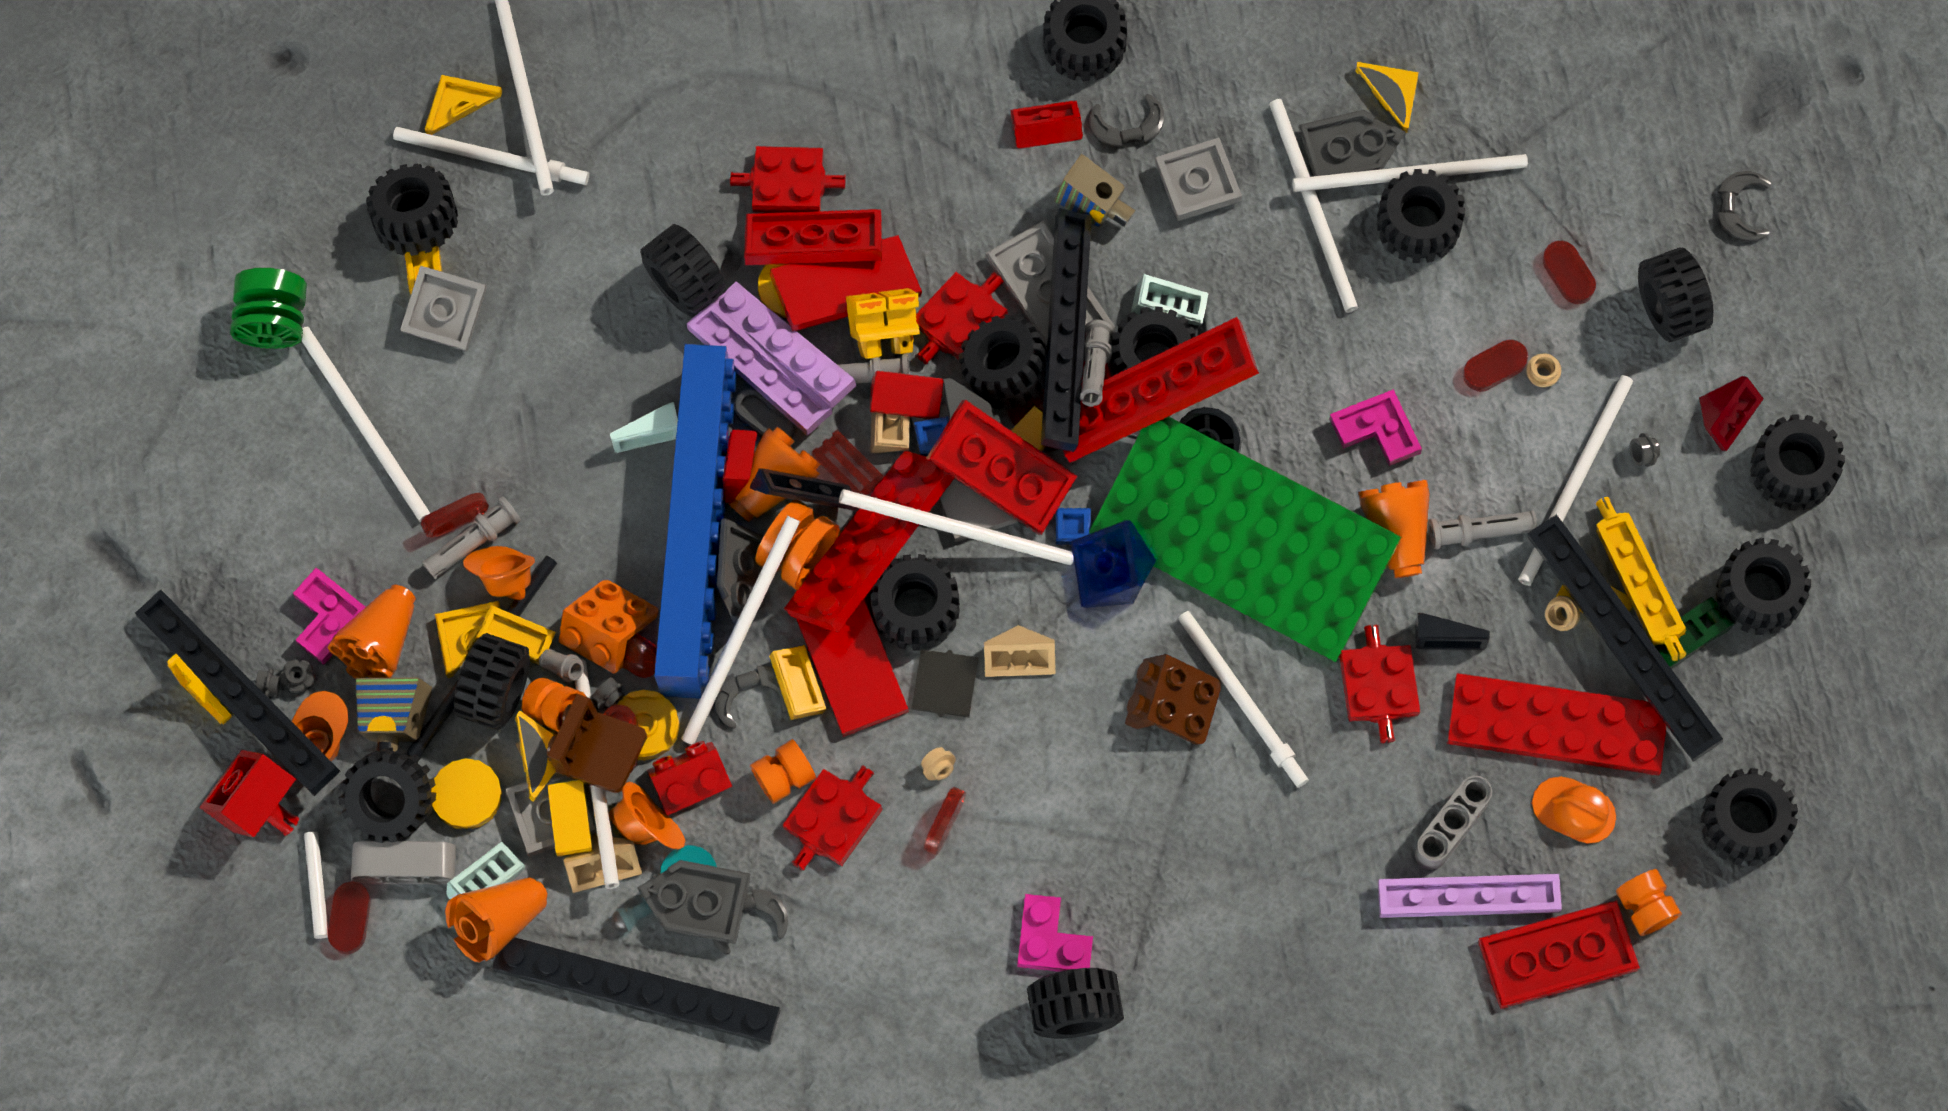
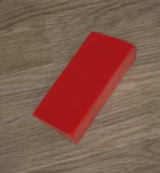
[1010,100,1083,148]
[870,371,943,419]
[723,429,757,503]

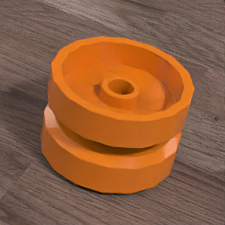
[755,500,840,590]

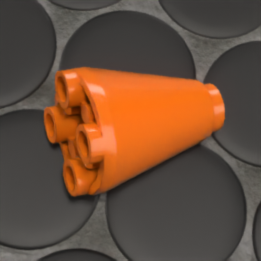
[728,427,821,522]
[1358,480,1430,578]
[328,585,416,679]

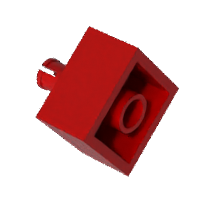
[199,750,299,838]

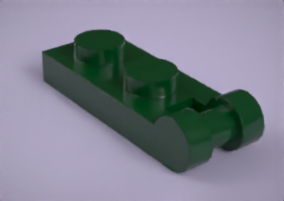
[1655,597,1734,669]

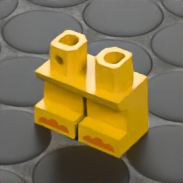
[846,288,920,359]

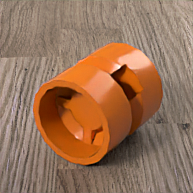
[521,677,587,732]
[750,739,816,804]
[1616,869,1682,936]

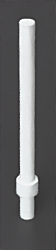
[393,127,589,185]
[1178,611,1309,788]

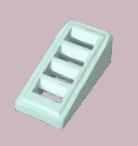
[1131,274,1208,326]
[610,402,678,453]
[446,842,525,899]

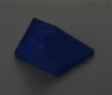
[1071,520,1156,608]

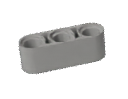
[1414,775,1492,870]
[351,841,456,885]

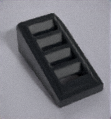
[1415,613,1490,650]

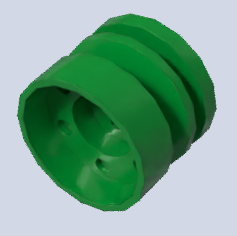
[230,268,307,349]

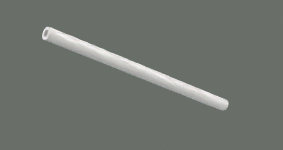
[495,0,554,195]
[1269,99,1358,313]
[1292,154,1528,192]
[301,327,431,522]
[1518,375,1633,586]
[839,489,1074,565]
[681,515,800,744]
[575,659,619,889]

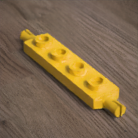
[1596,497,1686,661]

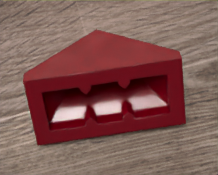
[1699,376,1764,451]

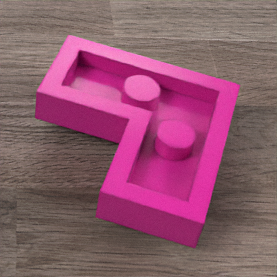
[1329,389,1422,466]
[293,568,365,665]
[1017,894,1093,972]

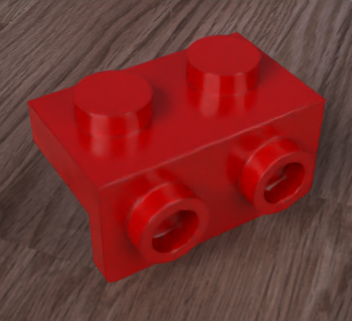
[647,741,733,816]

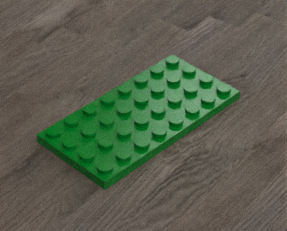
[1089,416,1402,662]

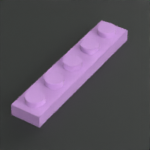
[713,282,856,408]
[686,303,832,436]
[1378,874,1562,918]

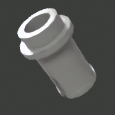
[539,649,584,682]

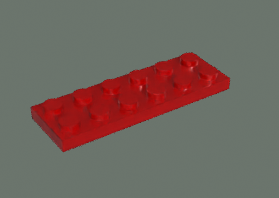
[1063,317,1259,463]
[784,450,954,633]
[1447,673,1666,776]

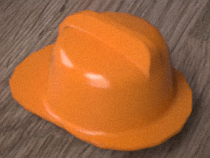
[463,546,535,600]
[292,691,348,762]
[1532,776,1616,844]
[609,782,686,850]

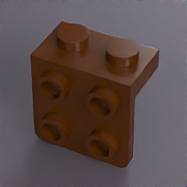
[1125,654,1221,745]
[547,694,647,793]

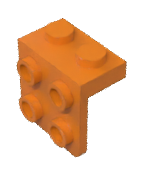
[559,580,658,674]

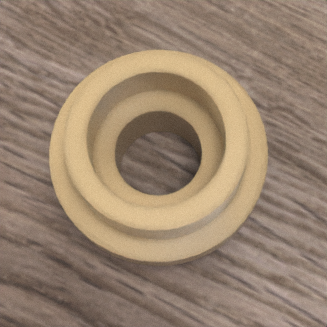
[1526,354,1561,388]
[1545,596,1580,631]
[921,747,956,780]

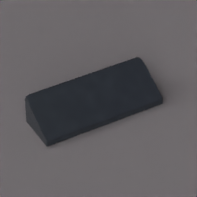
[750,468,859,511]

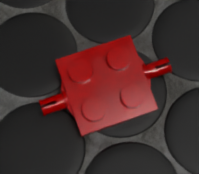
[730,146,846,212]
[916,272,1008,364]
[1339,625,1420,743]
[783,765,883,871]

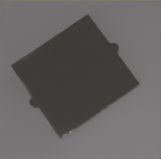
[912,650,978,718]

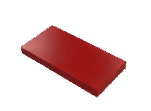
[744,209,882,265]
[770,235,922,332]
[926,400,1077,535]
[795,599,909,737]
[1478,900,1640,1009]

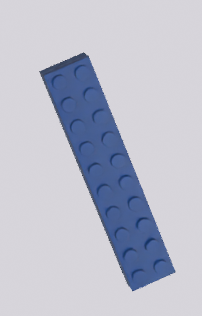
[654,344,737,699]

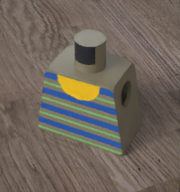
[1054,154,1136,227]
[356,677,432,751]

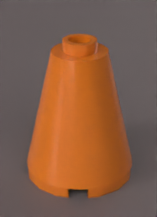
[445,877,547,963]

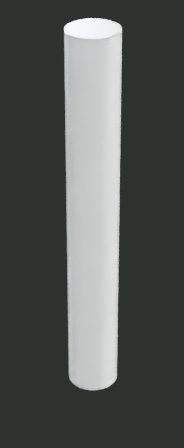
[304,832,329,939]

